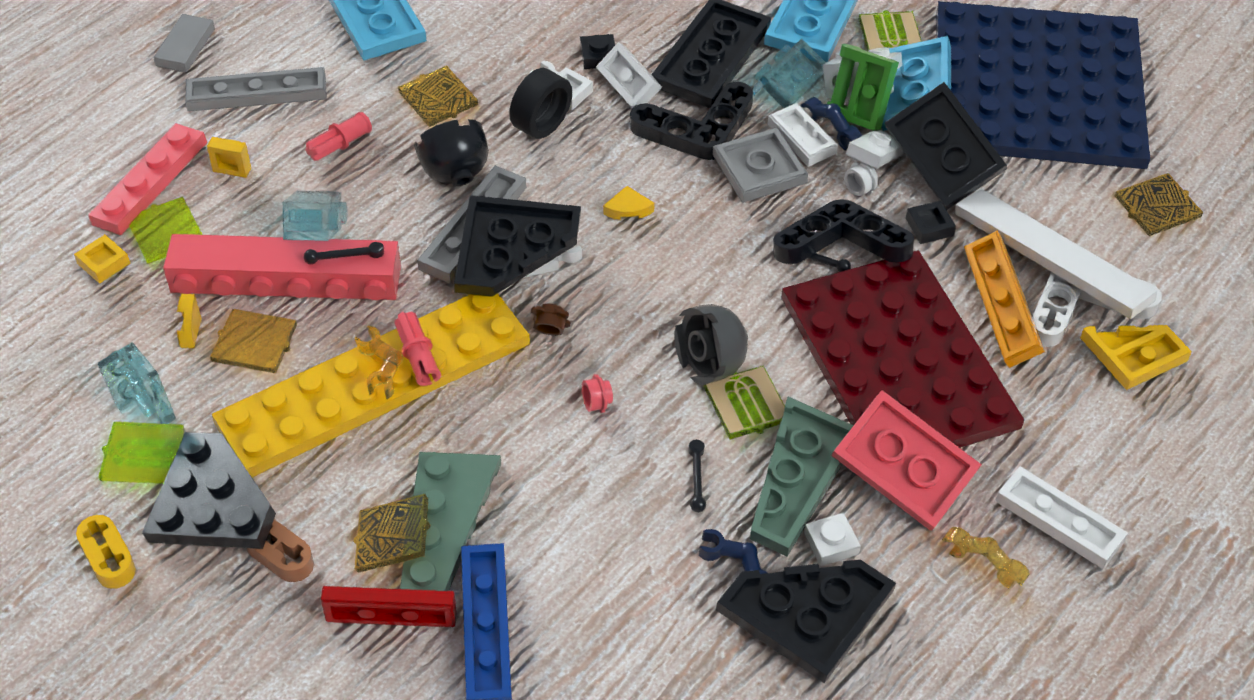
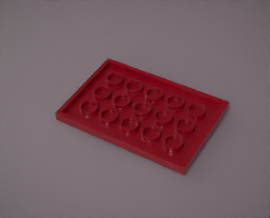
[781,250,1025,448]

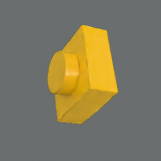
[207,136,252,178]
[74,234,130,284]

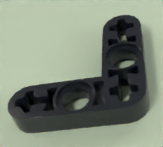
[630,82,753,160]
[773,199,914,264]

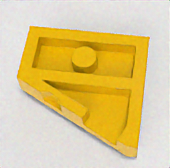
[1080,325,1192,390]

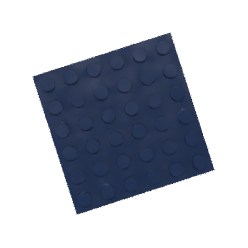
[936,1,1150,169]

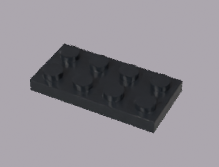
[652,0,771,108]

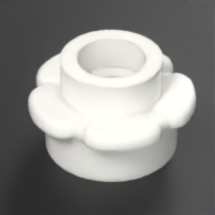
[844,162,878,196]

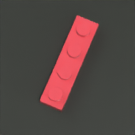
[88,123,207,235]

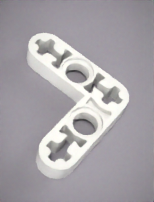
[1032,272,1162,347]

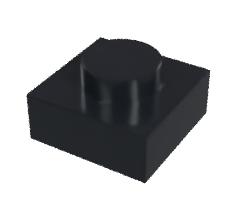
[580,34,615,69]
[905,201,956,244]

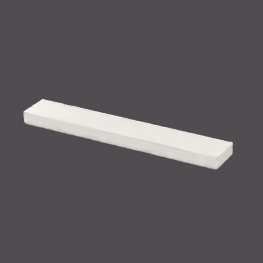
[955,188,1157,319]

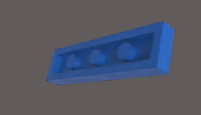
[461,543,512,700]

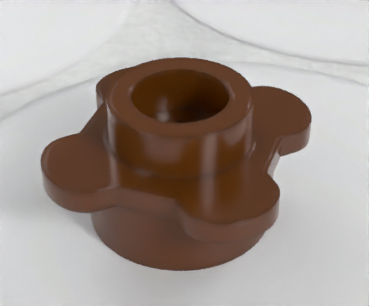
[531,303,571,336]

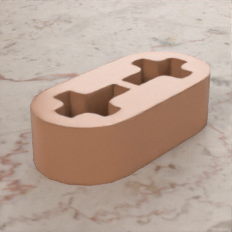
[246,519,314,582]

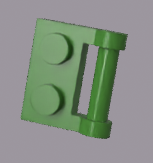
[827,44,899,131]

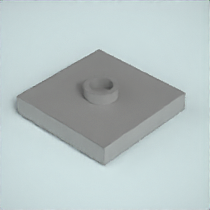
[713,128,808,203]

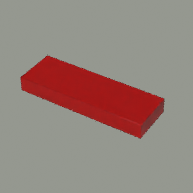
[321,586,457,627]

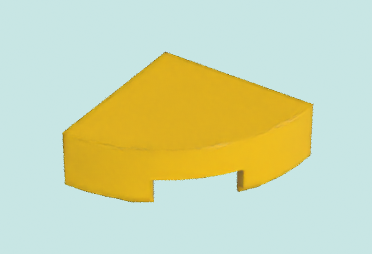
[603,186,655,220]
[177,293,202,348]

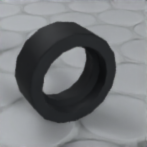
[509,67,572,139]

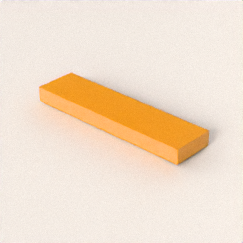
[964,230,1045,368]

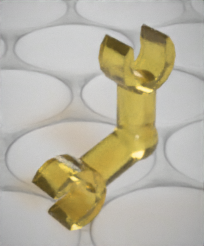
[355,326,403,399]
[942,527,1030,589]

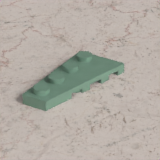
[750,396,854,557]
[400,452,502,591]

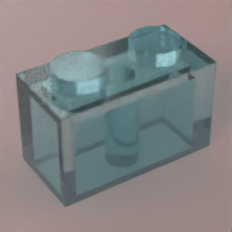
[282,190,348,241]

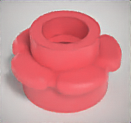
[582,374,613,413]

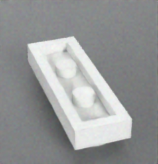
[995,466,1128,569]

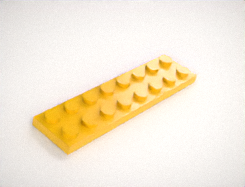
[212,293,530,477]

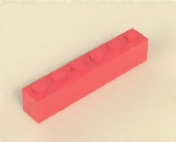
[163,234,401,300]

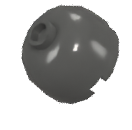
[674,304,748,385]

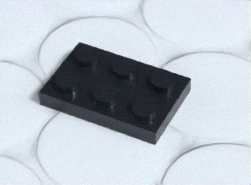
[885,82,1007,210]

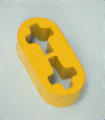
[76,515,136,589]

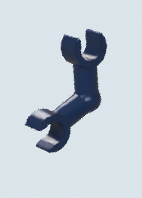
[800,97,862,151]
[699,529,767,574]

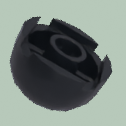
[414,119,489,186]

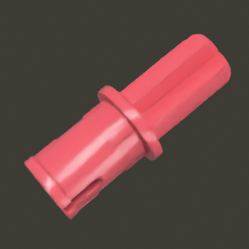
[305,112,372,161]
[395,311,441,386]

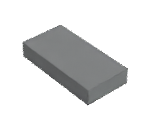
[153,14,215,73]

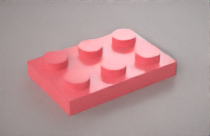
[831,390,982,531]

